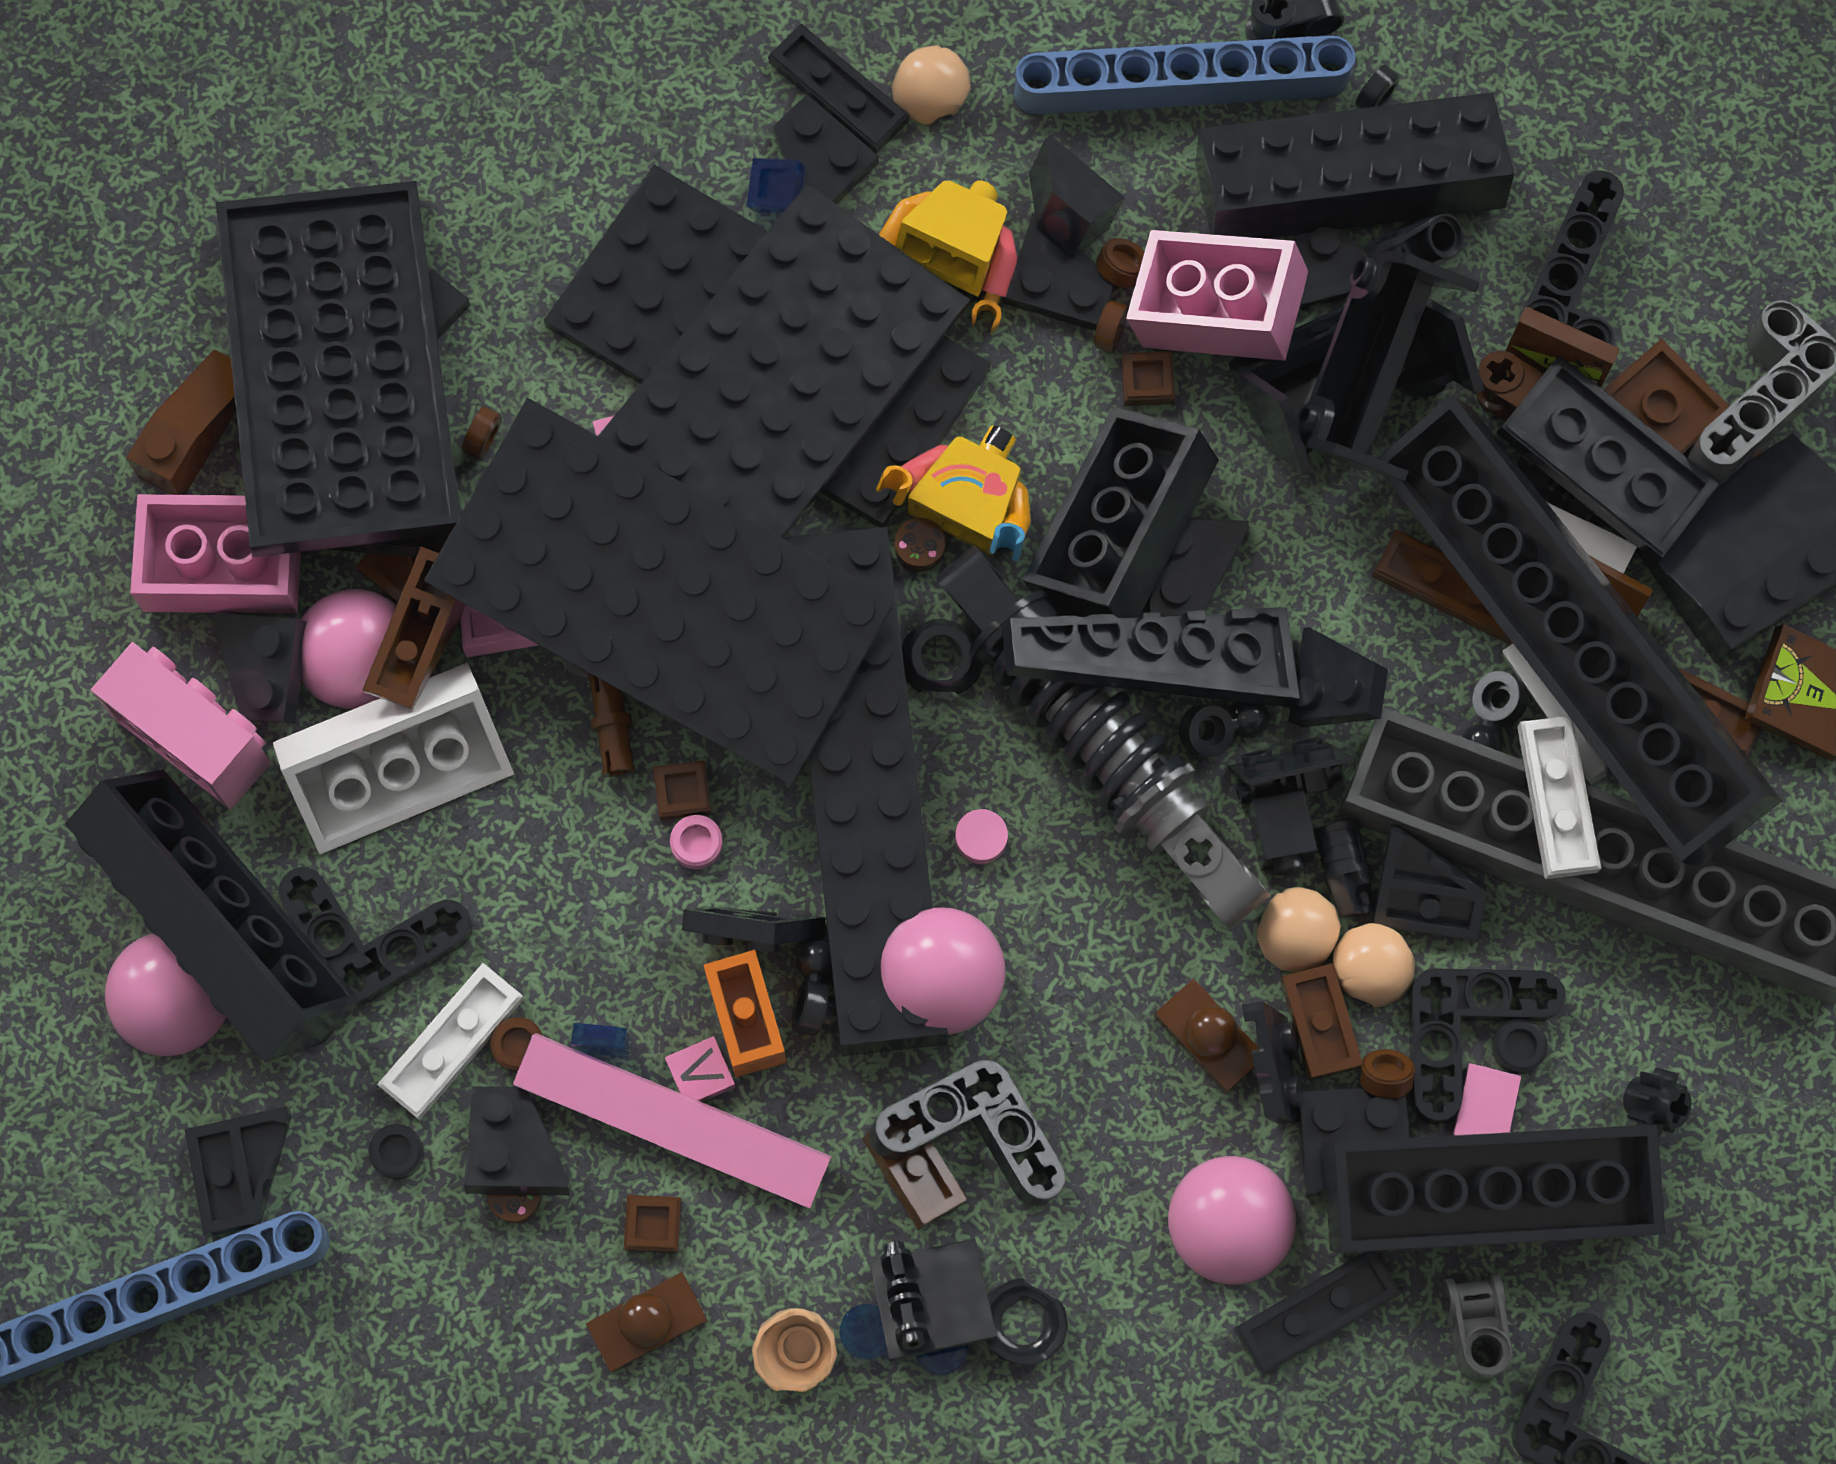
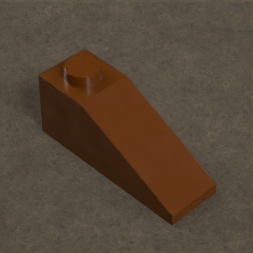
[126,349,236,495]
[362,547,466,710]

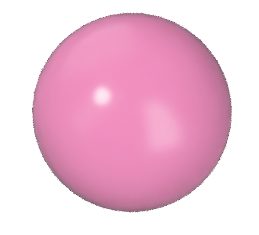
[301,589,397,709]
[881,907,1005,1035]
[105,933,227,1056]
[1168,1156,1296,1285]

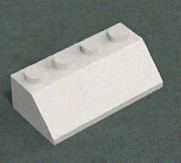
[273,663,514,854]

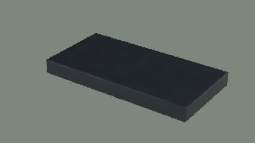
[1497,355,1719,563]

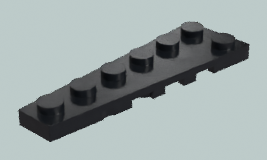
[1002,607,1300,708]

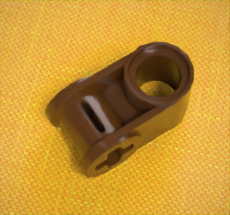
[1476,351,1544,421]

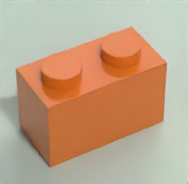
[703,950,786,1078]

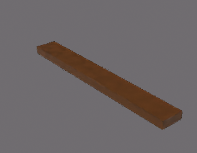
[1372,529,1761,755]

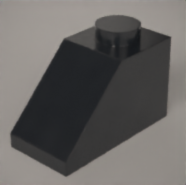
[1029,135,1125,256]

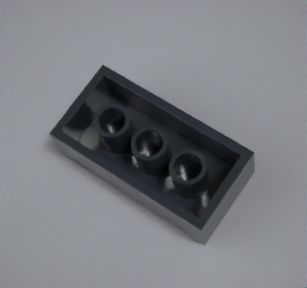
[1022,406,1219,618]

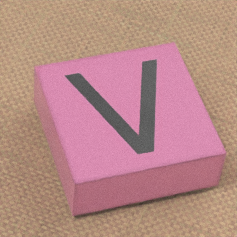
[665,1036,735,1102]

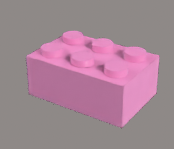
[1126,230,1309,361]
[130,494,301,614]
[91,642,271,810]

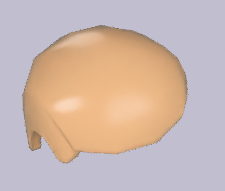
[891,45,971,125]
[1257,887,1341,973]
[1333,923,1415,1007]
[752,1308,837,1392]

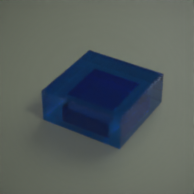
[746,158,806,213]
[571,1023,630,1058]

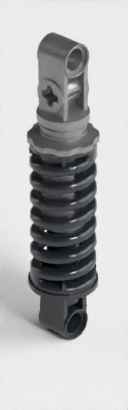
[935,544,1271,929]

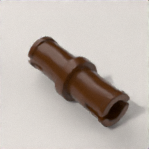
[587,673,636,777]

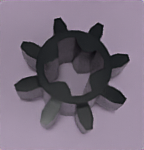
[1623,1067,1692,1137]

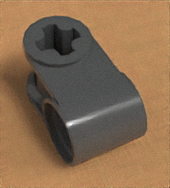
[1442,1273,1512,1382]

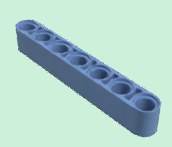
[1014,36,1355,115]
[0,1211,330,1386]

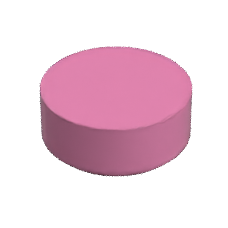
[955,809,1008,864]
[670,815,723,870]

